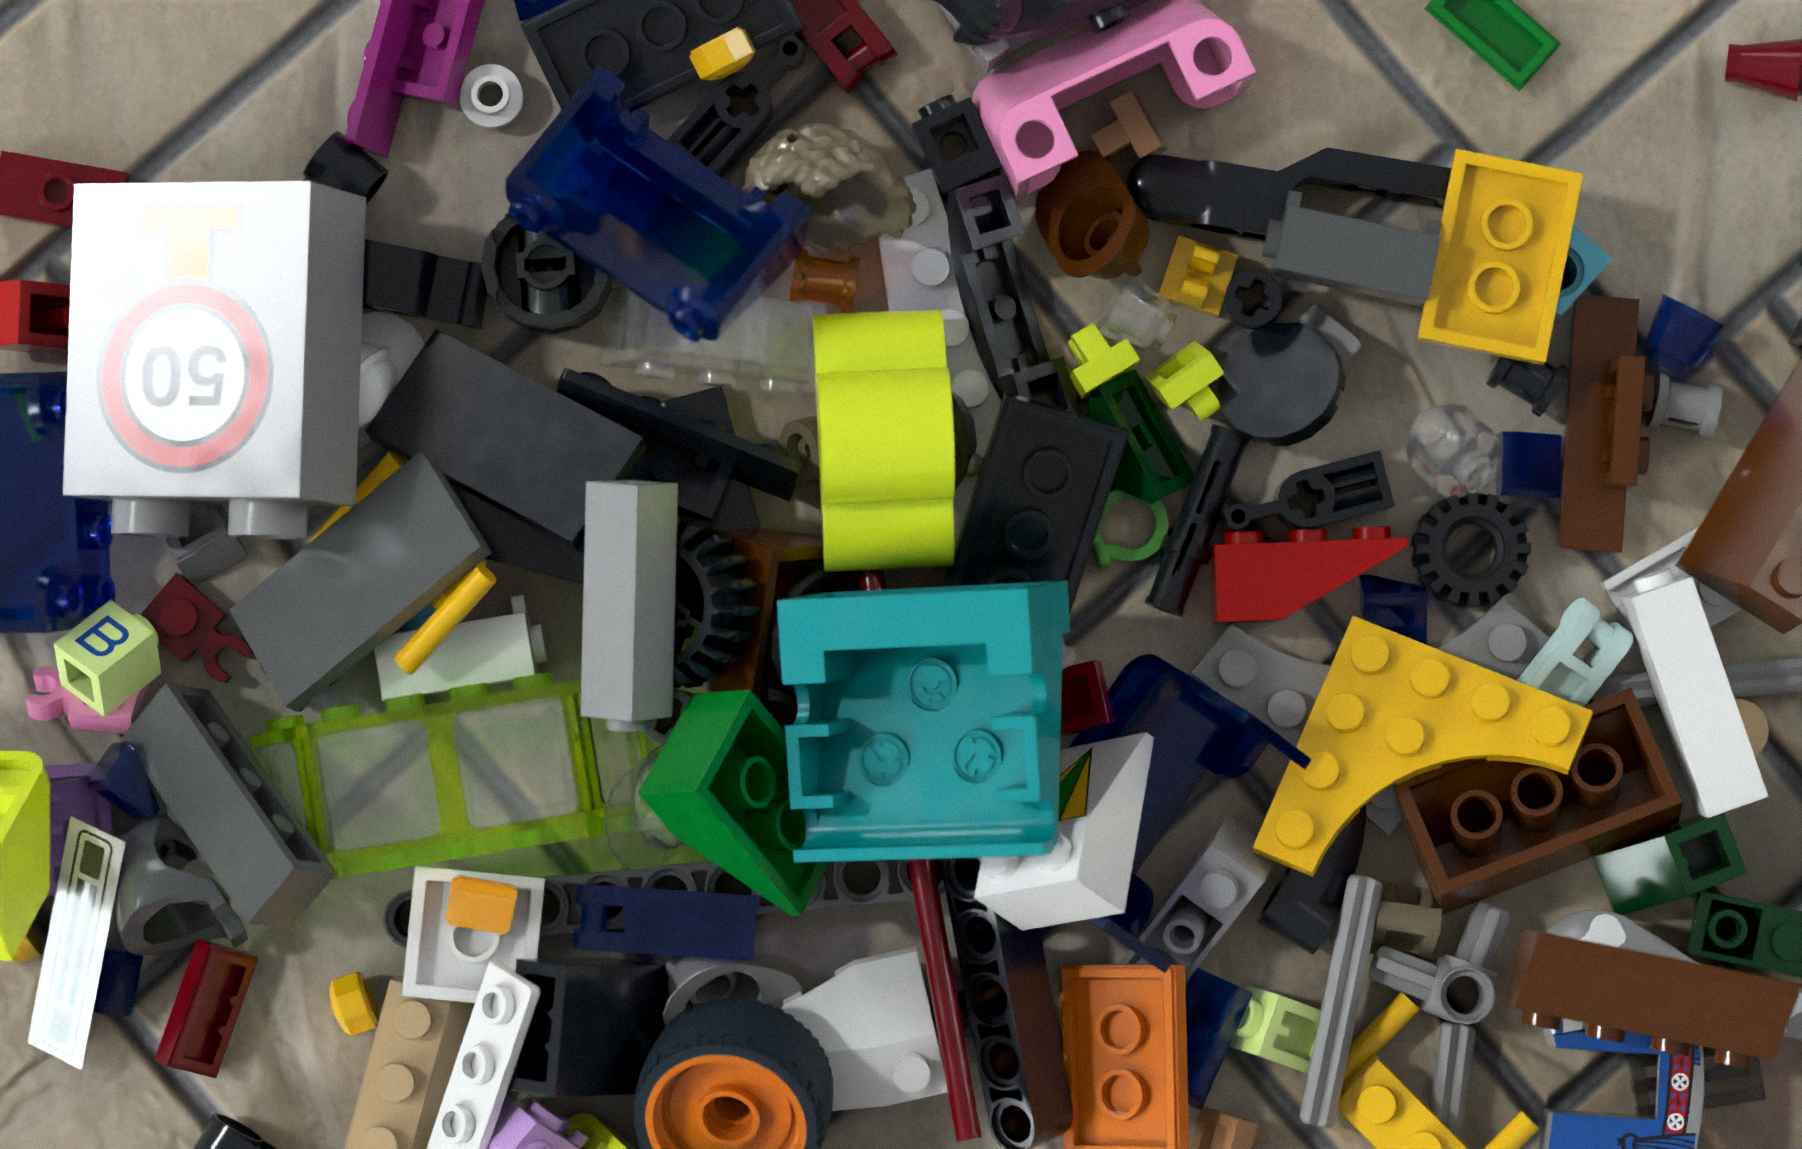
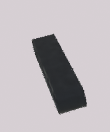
[942,857,1073,1149]

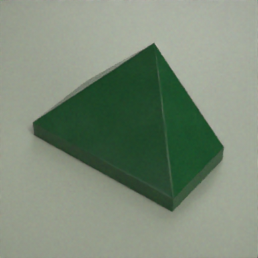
[1087,369,1194,504]

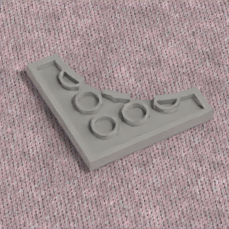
[1190,598,1550,835]

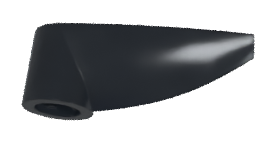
[1257,804,1366,955]

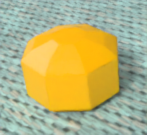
[689,26,756,81]
[329,971,380,1036]

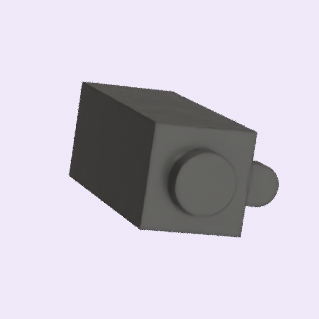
[1262,190,1441,306]

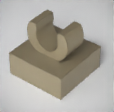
[1369,883,1442,962]

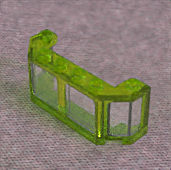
[250,669,660,879]

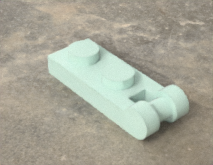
[1517,597,1634,706]

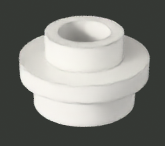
[459,64,524,129]

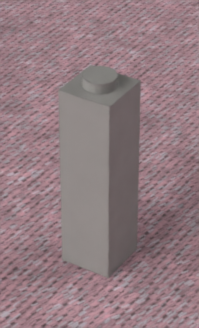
[581,479,678,732]

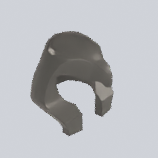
[113,812,248,955]

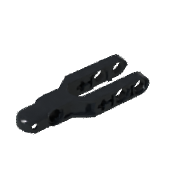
[1126,147,1451,241]

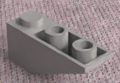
[1118,814,1274,982]

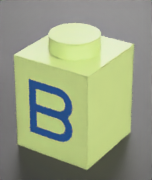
[54,600,161,717]

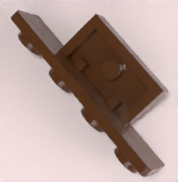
[1557,295,1654,553]

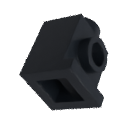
[912,94,1002,200]

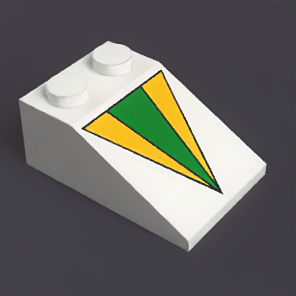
[974,732,1154,931]

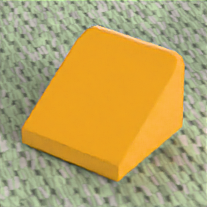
[446,875,518,934]

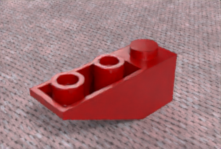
[1210,526,1408,624]

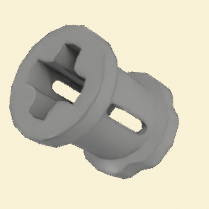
[1646,372,1723,440]

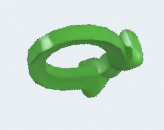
[1092,489,1169,569]

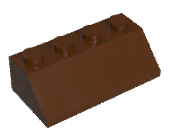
[1675,356,1802,634]
[1392,688,1683,915]
[1506,930,1800,1070]

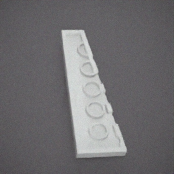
[878,169,1002,570]

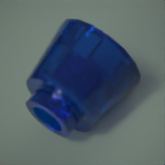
[1645,294,1726,376]

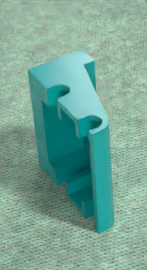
[777,580,1071,863]

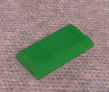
[1424,0,1561,92]

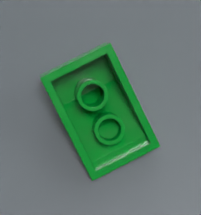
[638,690,829,916]

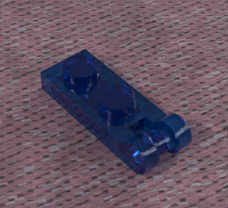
[573,883,758,961]

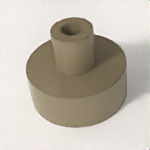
[779,416,820,484]

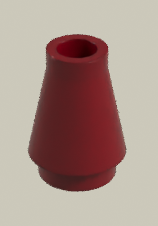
[1725,38,1802,102]

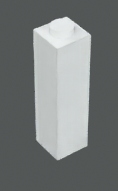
[1621,568,1769,818]

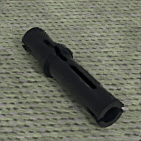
[1145,424,1249,617]

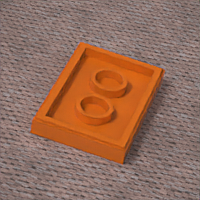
[1060,964,1189,1149]

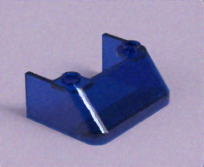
[1069,654,1312,973]

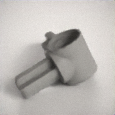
[1368,902,1509,1024]

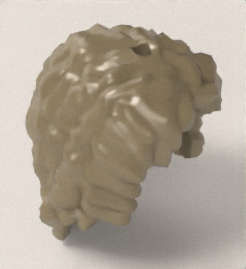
[741,123,916,256]

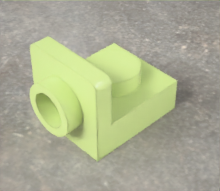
[1227,986,1321,1074]

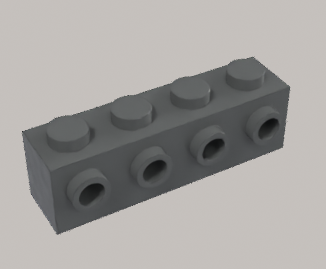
[121,683,337,927]

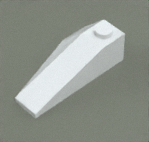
[780,946,948,1111]

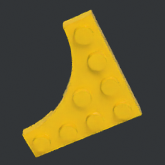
[1252,616,1593,877]

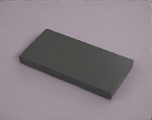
[229,451,492,712]

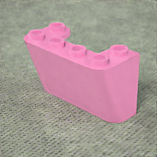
[972,0,1256,201]

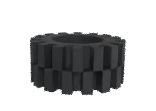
[1411,491,1531,608]

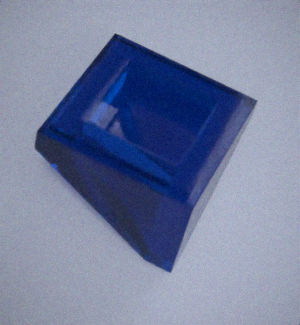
[1359,574,1428,645]

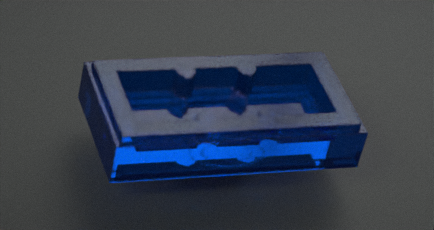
[1186,968,1253,1110]

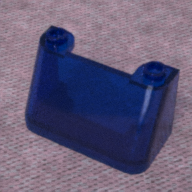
[505,65,811,342]

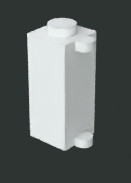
[374,594,548,702]

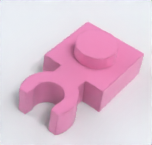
[26,667,147,734]

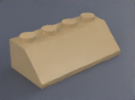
[344,976,475,1149]

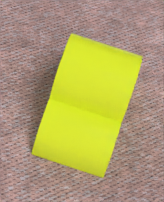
[812,309,955,572]

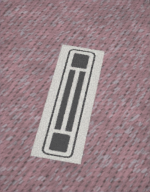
[28,816,126,1070]

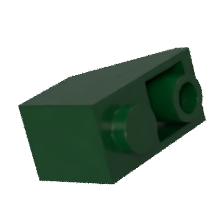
[1592,813,1747,915]
[1686,891,1802,977]

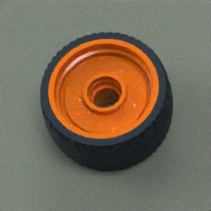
[633,997,833,1149]

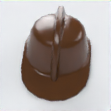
[1035,150,1150,280]

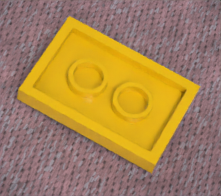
[1417,149,1584,365]

